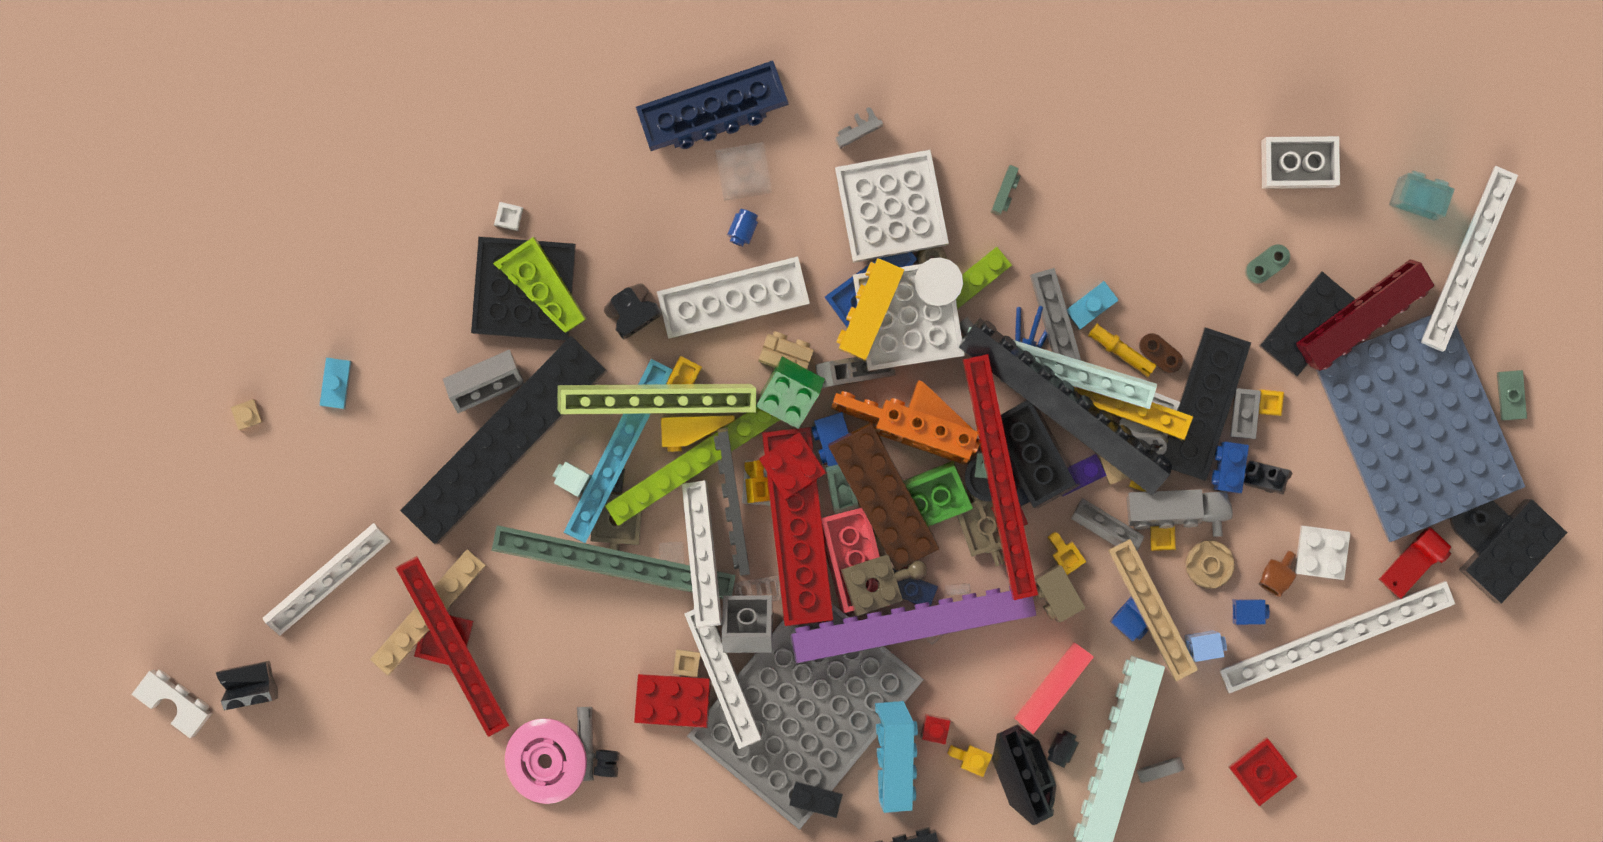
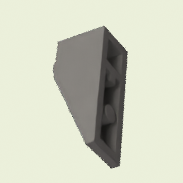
[815,357,895,388]

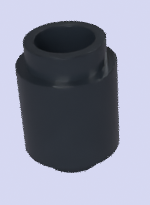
[1047,730,1079,768]

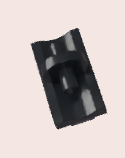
[1244,461,1293,495]

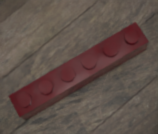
[1296,259,1435,371]

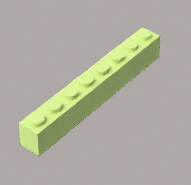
[557,384,756,414]

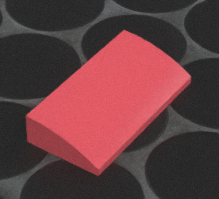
[821,508,880,613]
[1014,642,1094,734]

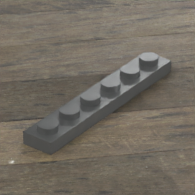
[714,427,750,576]

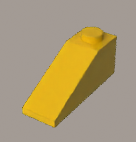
[661,416,735,452]

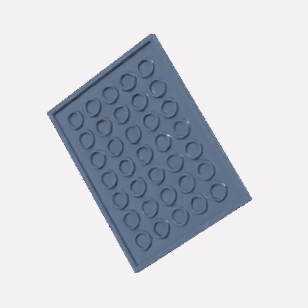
[1316,315,1525,542]

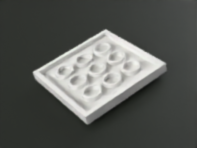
[835,150,949,263]
[853,264,965,371]

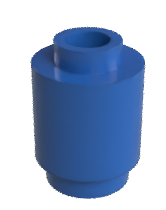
[727,209,758,247]

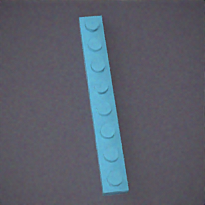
[563,359,672,543]

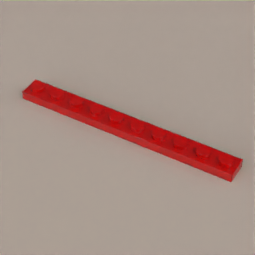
[963,354,1038,600]

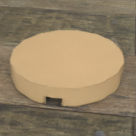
[1186,541,1235,589]

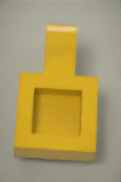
[744,460,770,503]
[1047,532,1086,575]
[947,745,992,777]

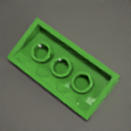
[903,460,973,527]

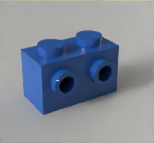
[1212,442,1249,493]

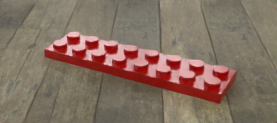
[762,427,833,626]

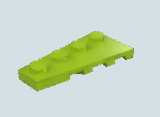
[493,237,587,333]

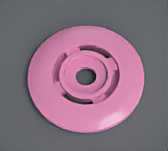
[505,718,587,804]

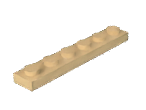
[1108,539,1198,681]
[370,549,486,676]

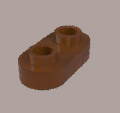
[1139,333,1183,373]

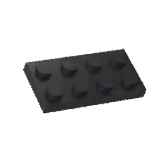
[1259,271,1355,377]

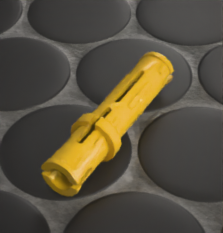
[1088,323,1156,378]

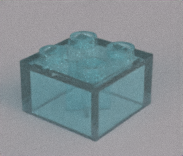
[1389,171,1455,221]

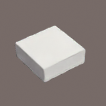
[494,202,524,231]

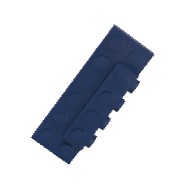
[636,60,789,151]

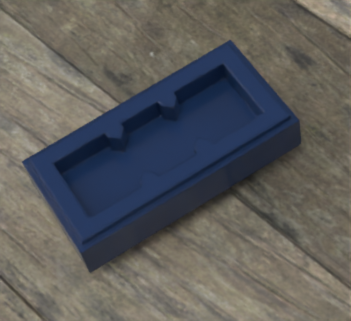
[893,569,938,606]

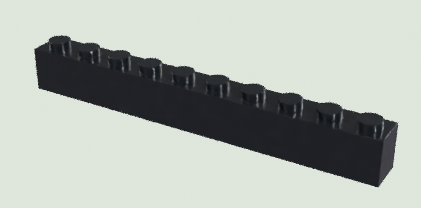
[959,318,1172,495]

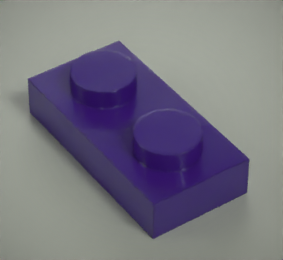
[1062,454,1107,497]

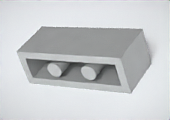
[443,349,524,413]
[1126,489,1204,530]

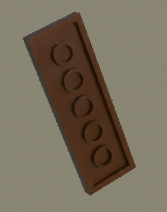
[828,422,939,571]

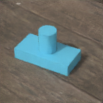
[1067,281,1118,330]
[319,358,351,409]

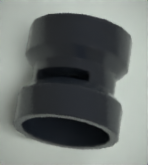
[594,750,620,777]

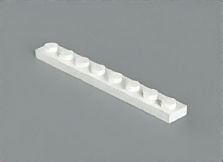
[1420,166,1518,352]

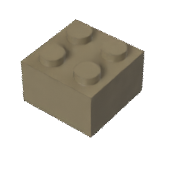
[1034,564,1085,623]

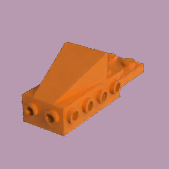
[830,380,980,465]

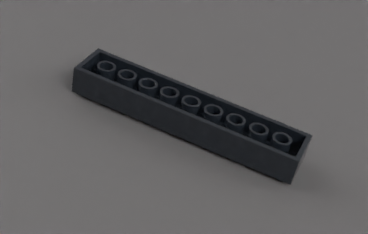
[400,336,607,545]

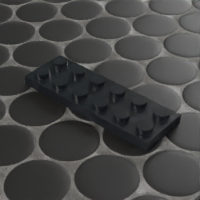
[1163,327,1251,481]

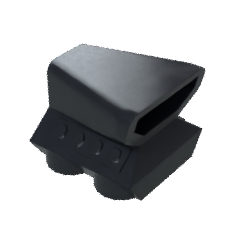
[604,284,662,340]
[216,661,278,710]

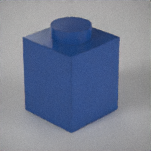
[1232,599,1270,625]

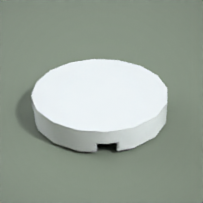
[914,257,963,306]

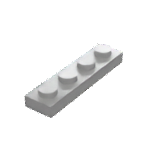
[1030,268,1081,360]

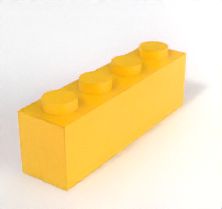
[836,258,905,361]

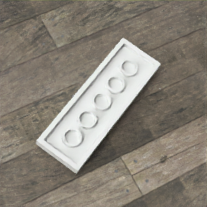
[657,257,810,339]

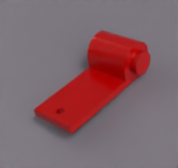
[1379,526,1452,599]

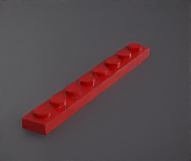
[395,556,510,737]

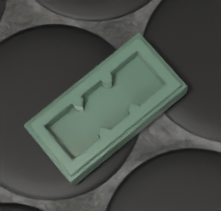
[1497,370,1527,421]

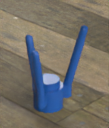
[1015,306,1047,348]

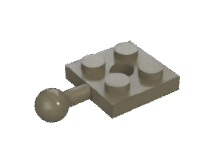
[590,494,642,577]
[841,554,927,616]

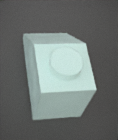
[553,462,592,497]

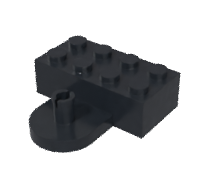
[965,400,1080,509]
[1450,499,1568,604]

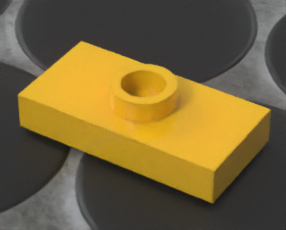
[666,356,702,384]

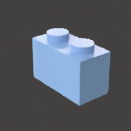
[1185,630,1227,662]

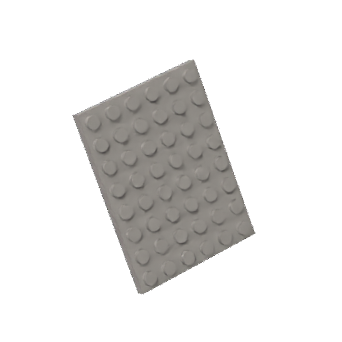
[687,603,924,830]

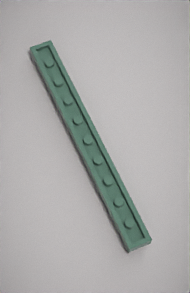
[491,525,735,599]

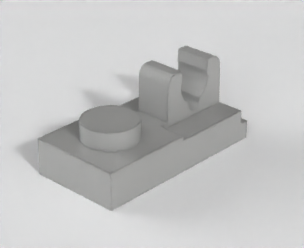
[835,107,883,149]

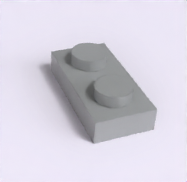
[1230,388,1261,439]

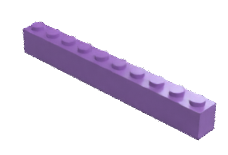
[791,586,1037,663]

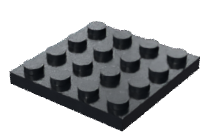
[471,236,576,341]

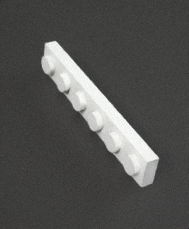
[682,480,722,628]
[263,523,391,636]
[684,610,763,749]

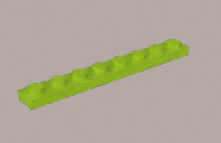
[605,407,780,526]

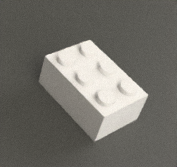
[1261,136,1340,189]

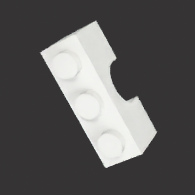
[131,669,212,738]

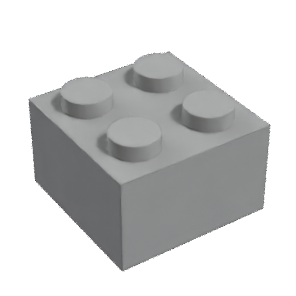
[722,595,773,653]

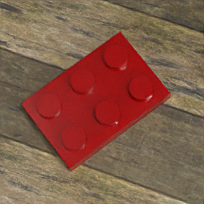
[634,674,711,728]

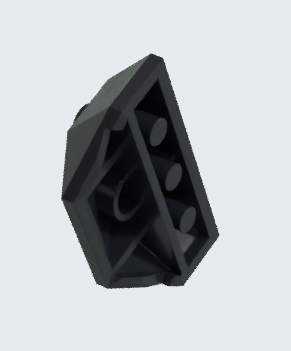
[992,724,1056,825]

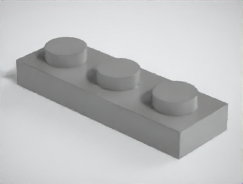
[1071,498,1144,551]

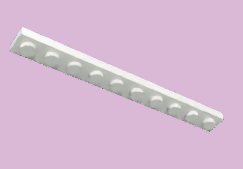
[1219,581,1455,693]

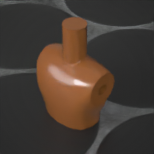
[1259,551,1297,597]

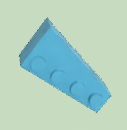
[875,701,918,813]

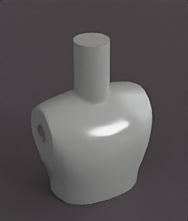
[1202,492,1233,537]

